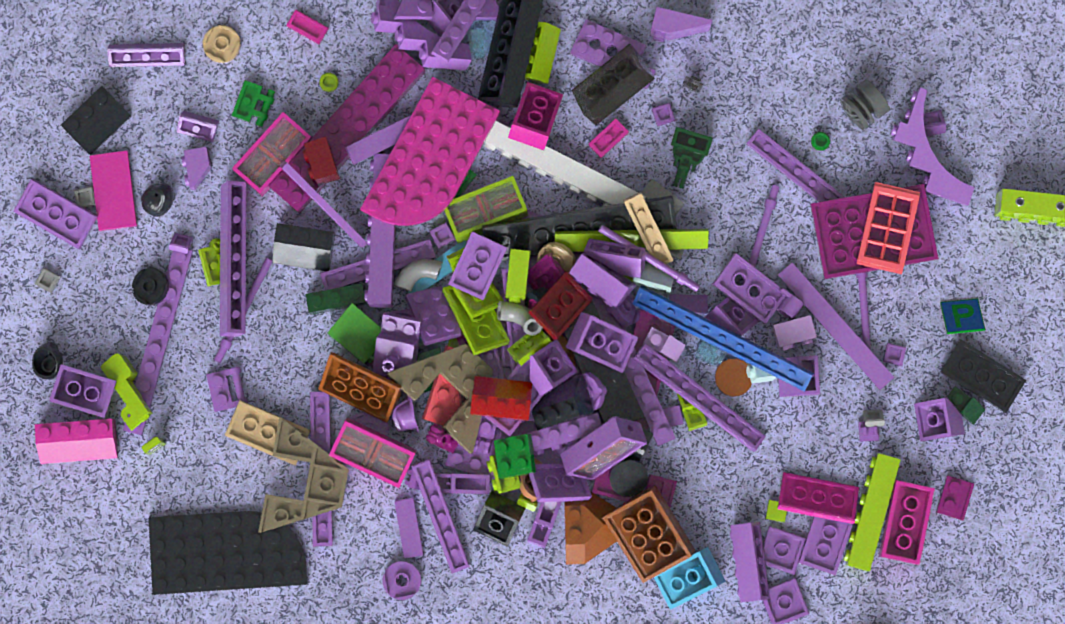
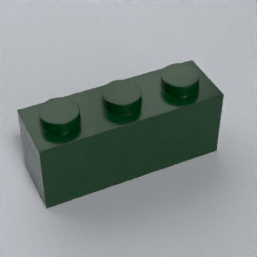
[305,283,367,315]

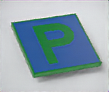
[940,298,985,334]

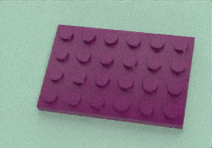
[810,184,939,280]

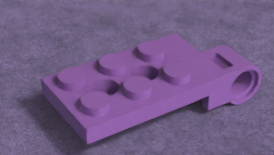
[570,19,656,89]
[712,253,804,324]

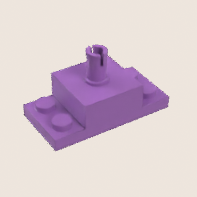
[373,312,422,391]

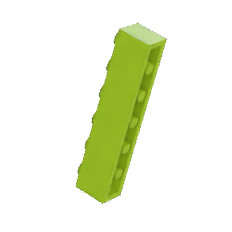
[843,453,901,572]

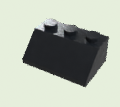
[61,86,132,155]
[272,223,335,272]
[532,375,594,430]

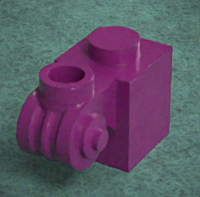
[425,423,459,453]

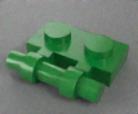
[231,80,275,127]

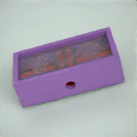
[560,417,647,480]

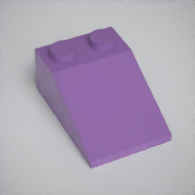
[650,7,712,42]
[566,312,638,373]
[49,364,117,418]

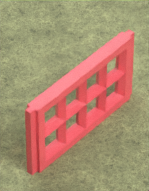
[856,182,920,275]

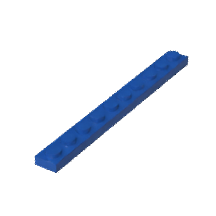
[632,286,814,392]

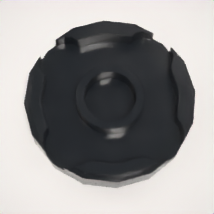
[132,267,169,306]
[609,458,648,497]

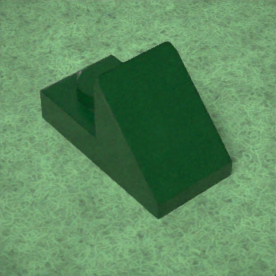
[947,386,985,425]

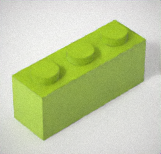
[525,22,561,84]

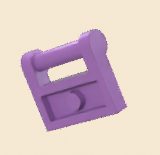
[206,367,248,412]

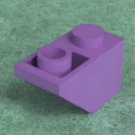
[181,147,211,190]

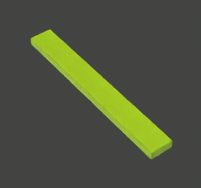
[555,229,709,252]

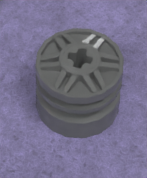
[840,79,890,131]

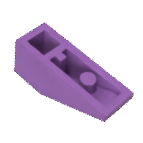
[584,239,646,278]

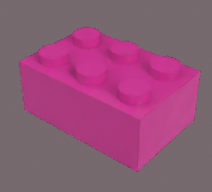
[508,82,563,150]

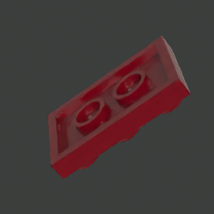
[528,272,593,340]

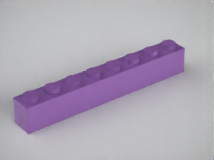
[365,154,396,308]
[220,181,246,337]

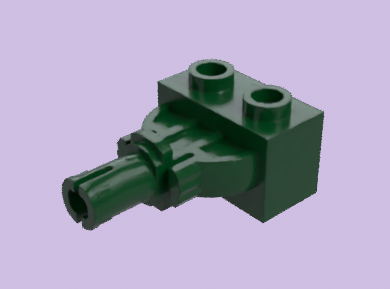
[671,127,713,189]

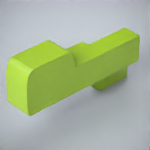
[100,354,153,431]

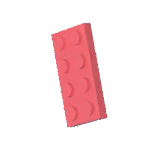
[422,345,460,426]

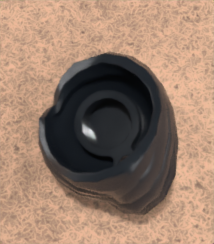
[141,183,174,217]
[32,342,63,379]

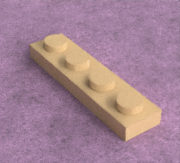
[623,192,674,269]

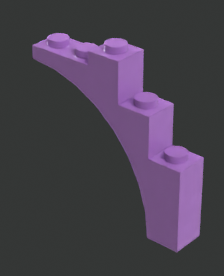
[371,0,472,71]
[890,88,974,206]

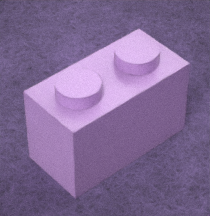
[772,315,817,351]

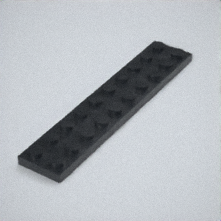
[482,195,677,261]

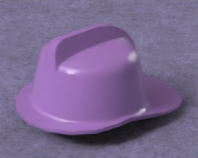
[392,394,419,433]

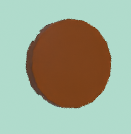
[715,358,752,397]

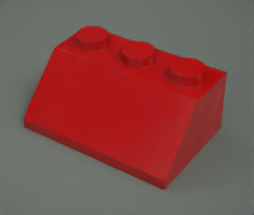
[470,376,532,421]

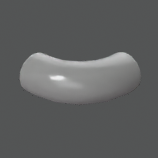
[394,258,443,292]
[497,301,542,335]

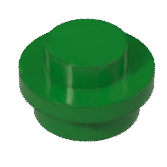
[811,132,830,151]

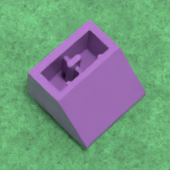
[778,355,820,397]

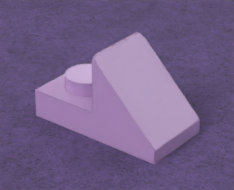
[644,327,686,362]

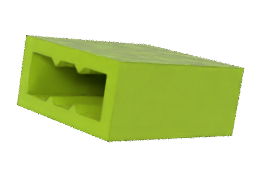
[505,249,530,304]

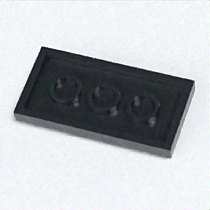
[940,339,1026,413]

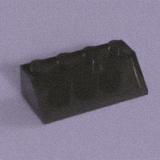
[571,43,655,125]

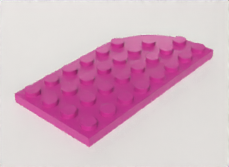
[360,77,500,226]

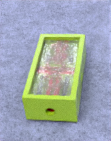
[444,176,529,244]

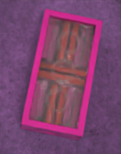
[232,112,312,197]
[329,417,417,488]

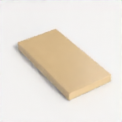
[224,400,311,466]

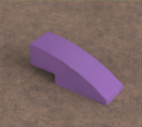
[435,473,490,494]
[527,501,562,548]

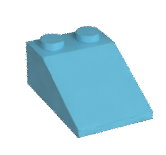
[654,547,725,610]

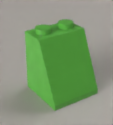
[327,303,381,365]

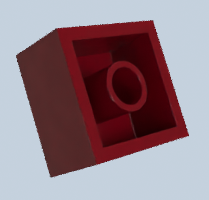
[302,137,340,186]

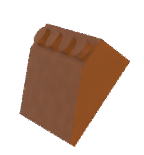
[318,352,401,423]
[602,485,695,583]

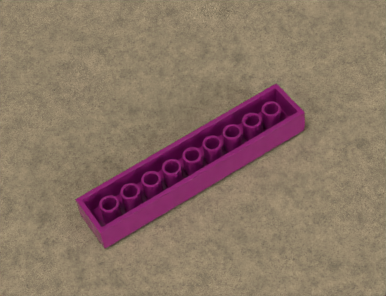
[269,44,425,214]

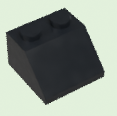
[473,490,526,547]

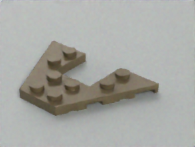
[386,344,493,454]
[258,418,349,533]

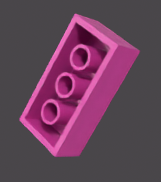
[878,480,935,565]

